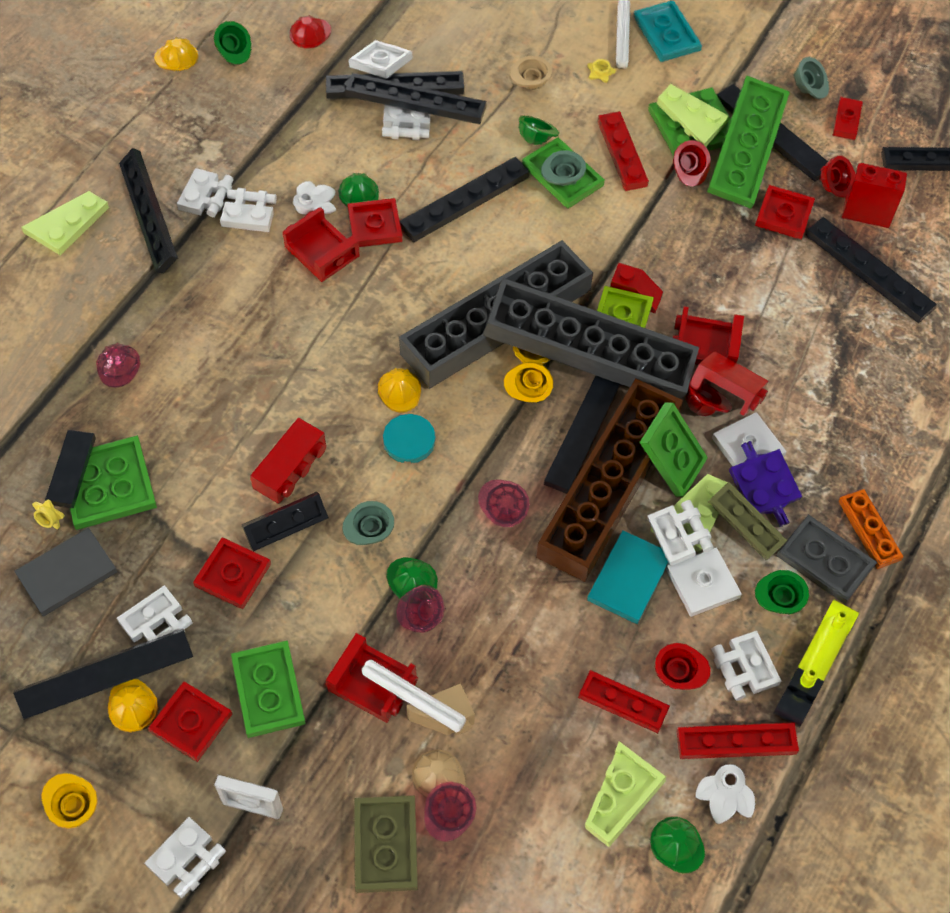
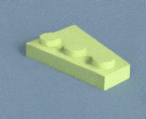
[657,84,729,146]
[21,191,109,255]
[650,474,728,553]
[585,741,666,847]

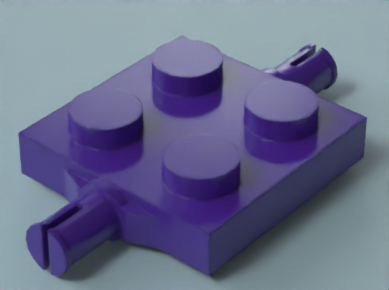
[729,441,802,527]

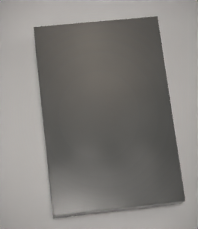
[776,514,877,604]
[14,527,117,617]

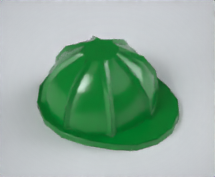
[214,21,251,65]
[518,115,560,145]
[338,173,379,207]
[386,557,438,604]
[755,570,809,615]
[650,817,705,874]

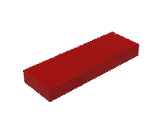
[578,670,670,734]

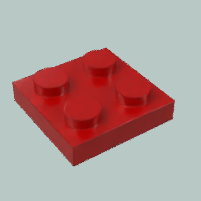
[755,185,815,240]
[347,198,403,247]
[193,537,271,610]
[148,681,233,763]

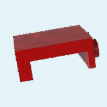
[841,163,907,228]
[283,207,360,282]
[673,306,744,365]
[689,351,769,416]
[326,633,418,723]

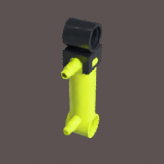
[773,599,859,728]

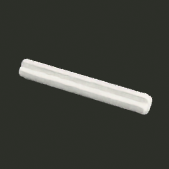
[616,0,630,69]
[362,660,466,732]

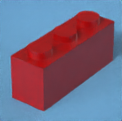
[250,417,327,504]

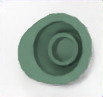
[793,57,829,99]
[541,150,586,187]
[342,501,394,545]

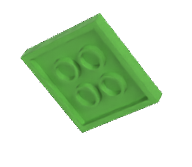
[648,87,731,156]
[58,435,157,530]

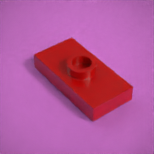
[832,97,863,140]

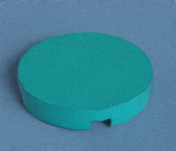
[383,414,436,463]

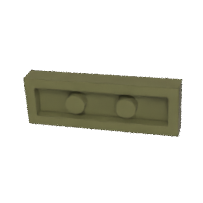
[708,482,787,561]

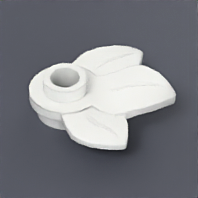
[293,181,336,215]
[695,764,755,824]

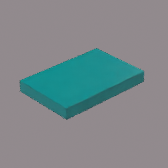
[633,0,702,62]
[587,530,668,625]

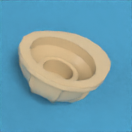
[509,56,552,90]
[412,750,466,804]

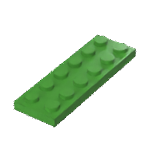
[707,76,790,209]

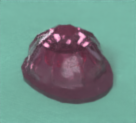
[96,342,140,388]
[478,479,530,527]
[396,585,446,633]
[424,782,477,842]

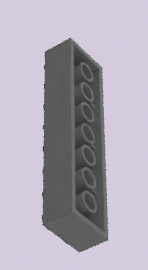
[399,240,593,389]
[483,278,699,399]

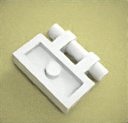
[382,105,431,140]
[177,168,233,217]
[220,188,277,232]
[648,500,714,567]
[117,585,193,643]
[711,631,781,701]
[145,817,226,899]

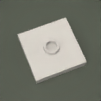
[349,40,412,79]
[712,412,787,466]
[666,547,742,617]
[215,775,283,819]

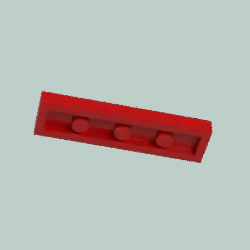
[597,111,649,191]
[676,723,799,759]

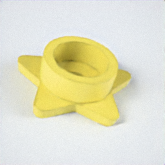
[588,59,616,83]
[32,499,65,529]

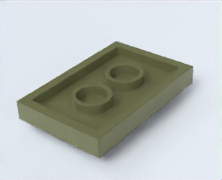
[354,795,418,893]

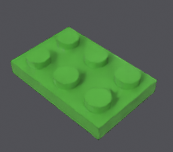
[522,137,605,209]
[640,403,708,497]
[231,640,306,738]

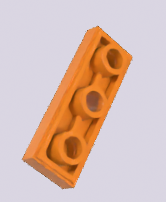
[838,489,904,569]

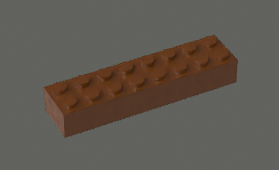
[536,378,683,582]

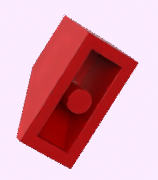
[610,263,663,314]

